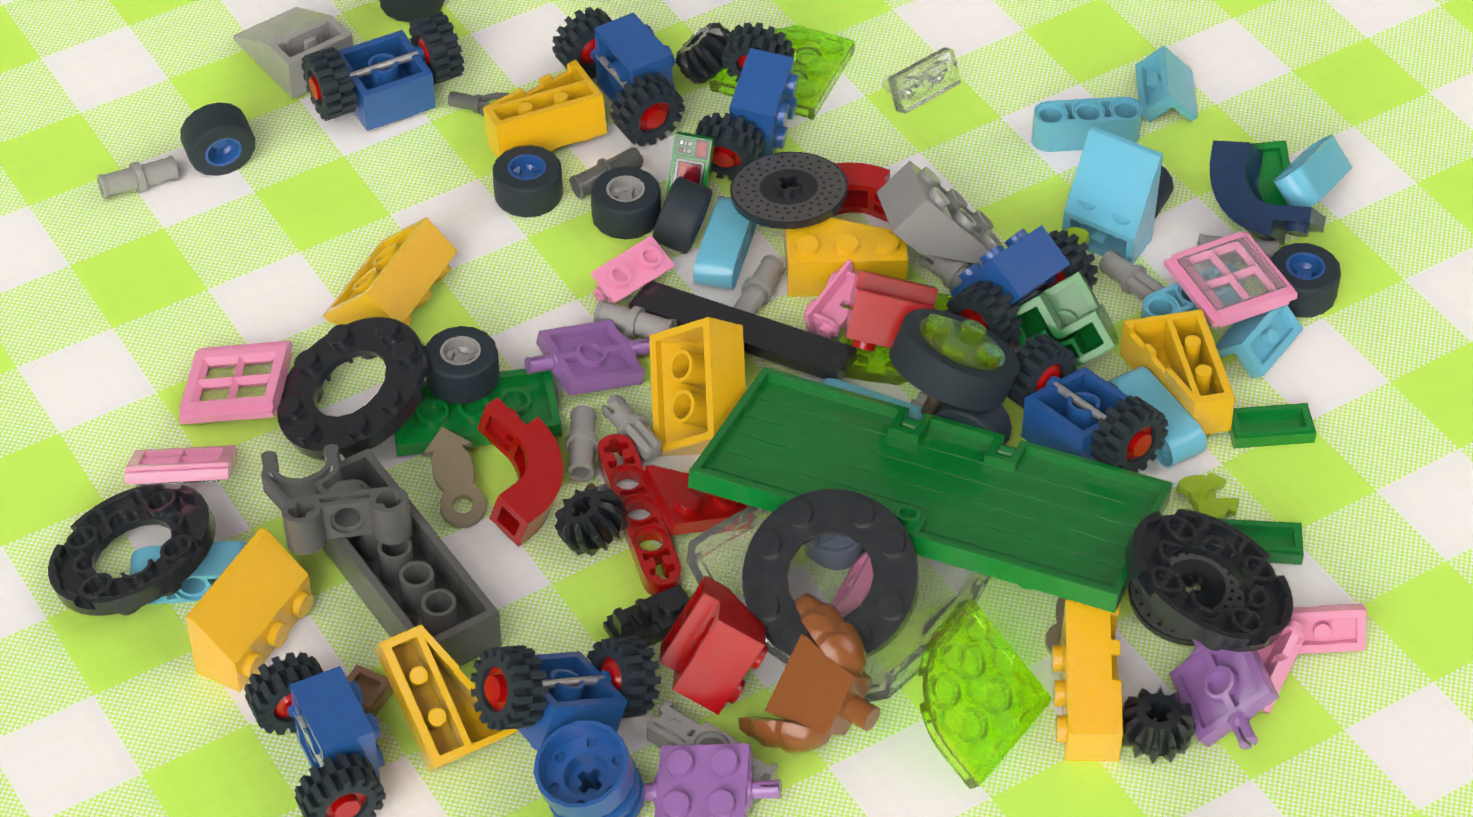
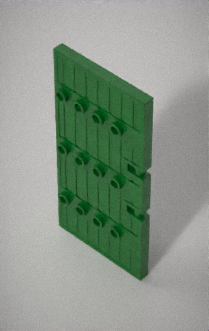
[688,367,1173,613]

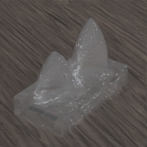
[882,47,961,114]

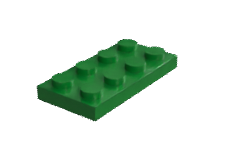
[394,369,562,457]

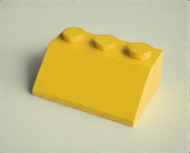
[323,217,458,325]
[649,317,746,456]
[186,527,313,692]

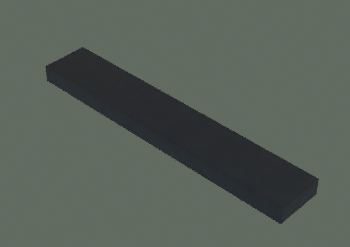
[628,281,858,380]

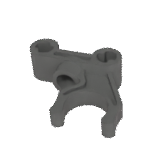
[261,444,413,555]

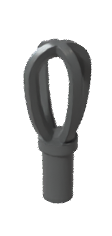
[448,91,510,117]

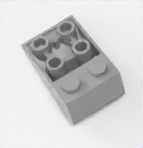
[233,7,353,98]
[876,161,1003,265]

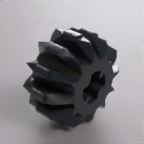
[675,22,731,84]
[554,483,629,557]
[1122,686,1196,764]

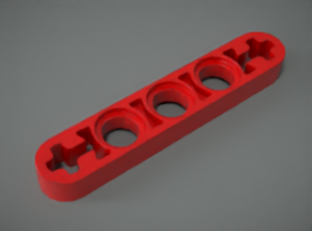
[597,434,682,596]

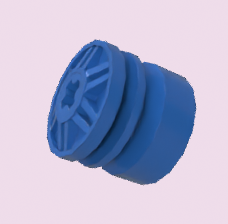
[533,721,645,817]

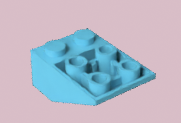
[1062,126,1163,264]

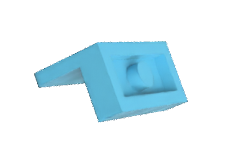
[1135,45,1198,122]
[1216,305,1303,379]

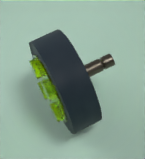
[889,309,1020,415]

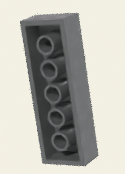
[310,448,502,666]

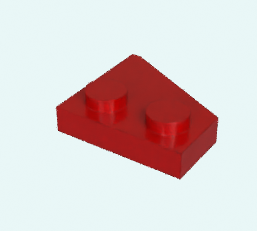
[643,465,752,536]

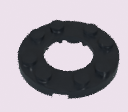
[277,317,431,460]
[48,483,216,616]
[742,489,919,659]
[1125,509,1293,652]

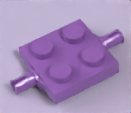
[524,320,650,396]
[1169,639,1279,749]
[644,743,782,817]

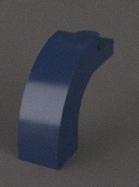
[1209,140,1326,245]

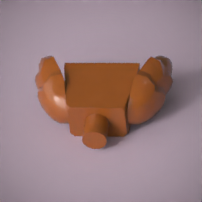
[738,592,880,753]

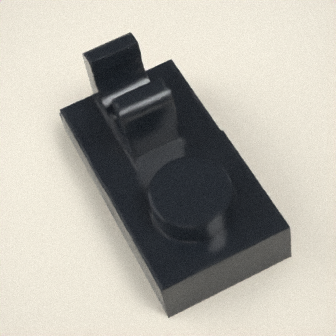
[603,584,690,648]

